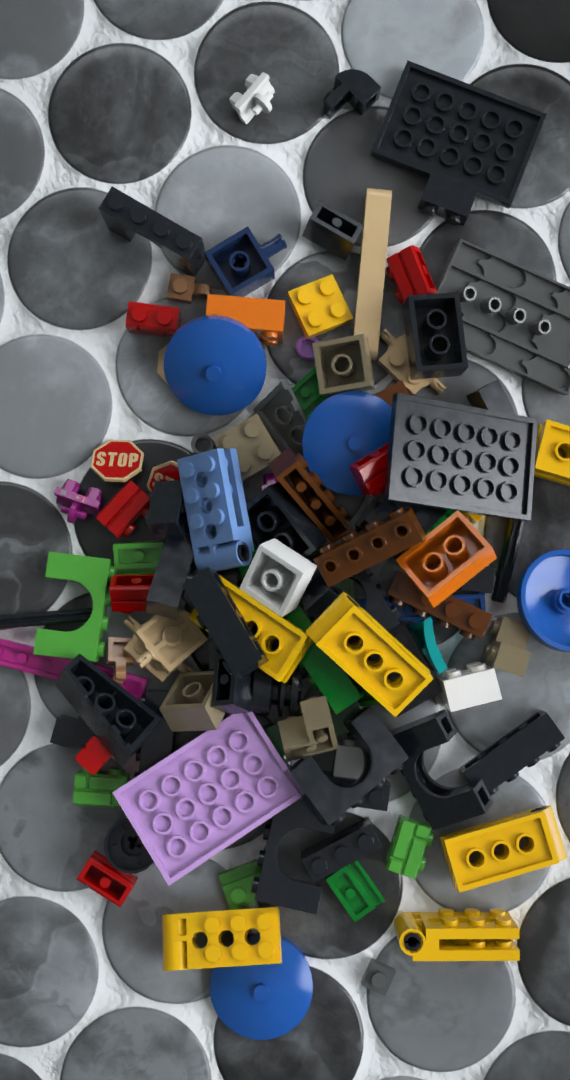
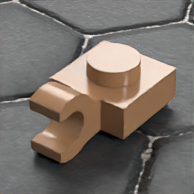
[166,273,212,304]
[106,637,134,684]

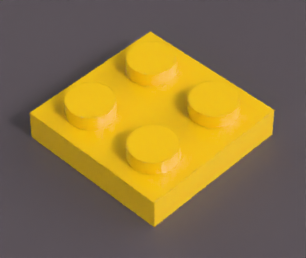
[286,274,354,340]

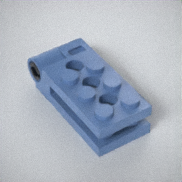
[177,448,255,572]

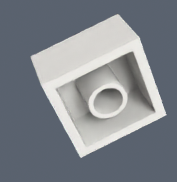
[239,538,317,617]
[436,661,502,712]

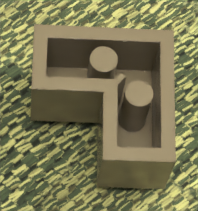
[482,616,531,677]
[278,695,339,762]

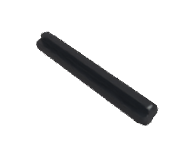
[491,519,525,603]
[0,608,92,629]

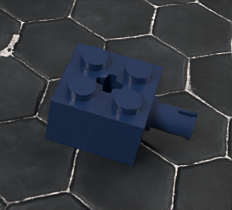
[204,227,287,297]

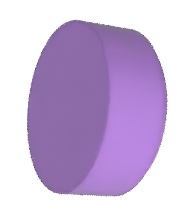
[296,335,319,361]

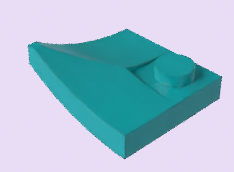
[406,617,448,674]

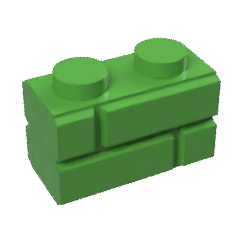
[73,767,130,808]
[384,815,433,879]

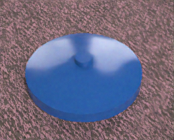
[163,315,267,415]
[302,391,392,495]
[516,549,570,652]
[210,932,313,1040]

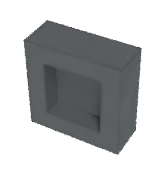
[361,958,396,996]

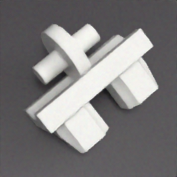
[229,72,275,125]

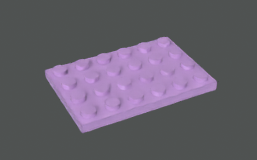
[112,711,301,886]

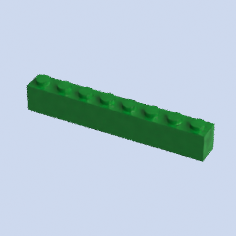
[237,542,366,715]

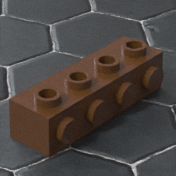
[268,448,354,544]
[313,507,426,588]
[386,570,493,640]

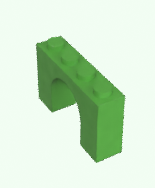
[33,552,116,662]

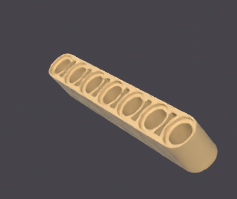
[353,188,392,361]

